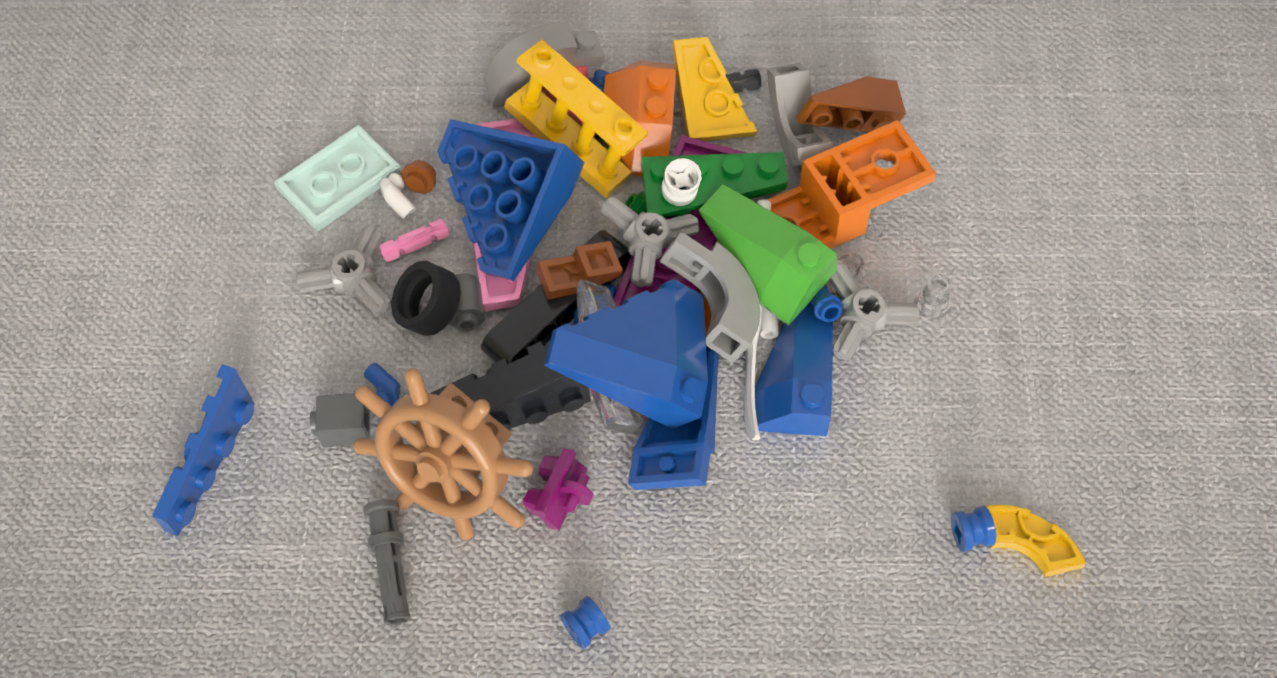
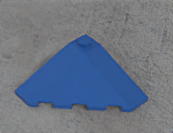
[437,119,585,281]
[544,279,708,429]

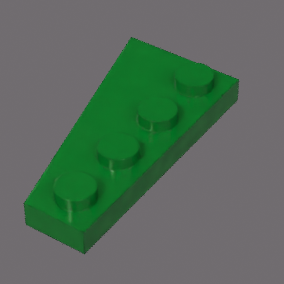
[641,152,788,218]

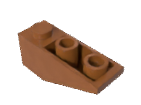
[796,76,906,132]

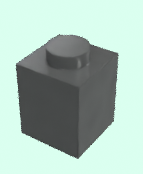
[310,393,370,448]

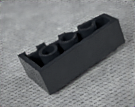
[430,342,591,431]

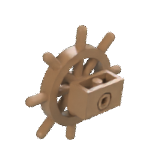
[353,368,533,540]

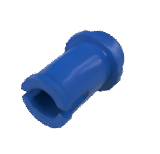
[810,284,843,322]

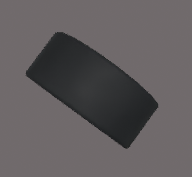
[391,260,460,336]

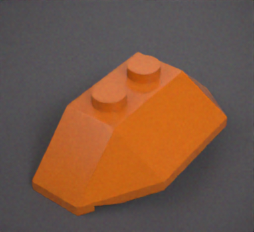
[603,61,676,176]

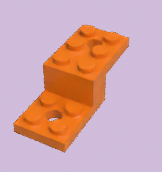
[768,120,936,249]

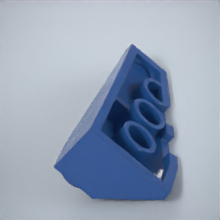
[755,302,833,437]

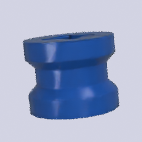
[951,506,997,552]
[559,596,611,649]

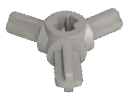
[600,196,699,287]
[296,226,391,315]
[829,263,920,361]

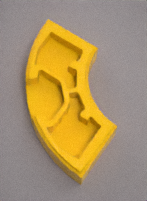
[986,505,1086,577]

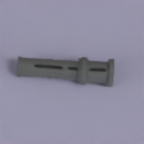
[363,499,411,625]

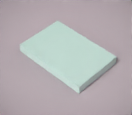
[274,125,402,232]

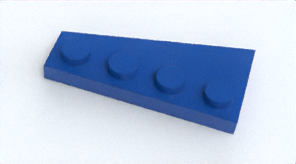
[152,364,255,536]

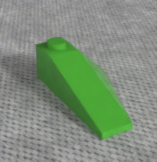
[699,184,837,326]

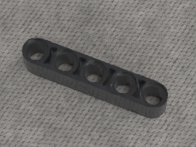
[481,230,631,362]

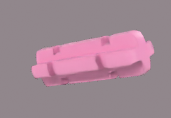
[379,219,449,262]

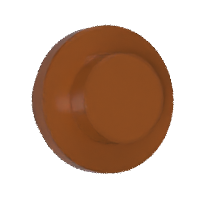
[401,160,436,194]

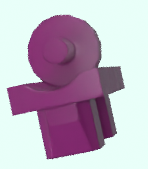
[523,448,594,531]

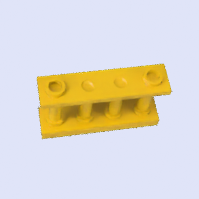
[504,39,649,199]

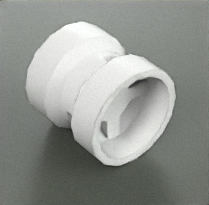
[661,158,701,206]

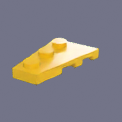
[672,37,758,141]

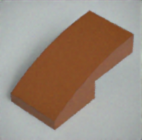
[536,241,623,300]

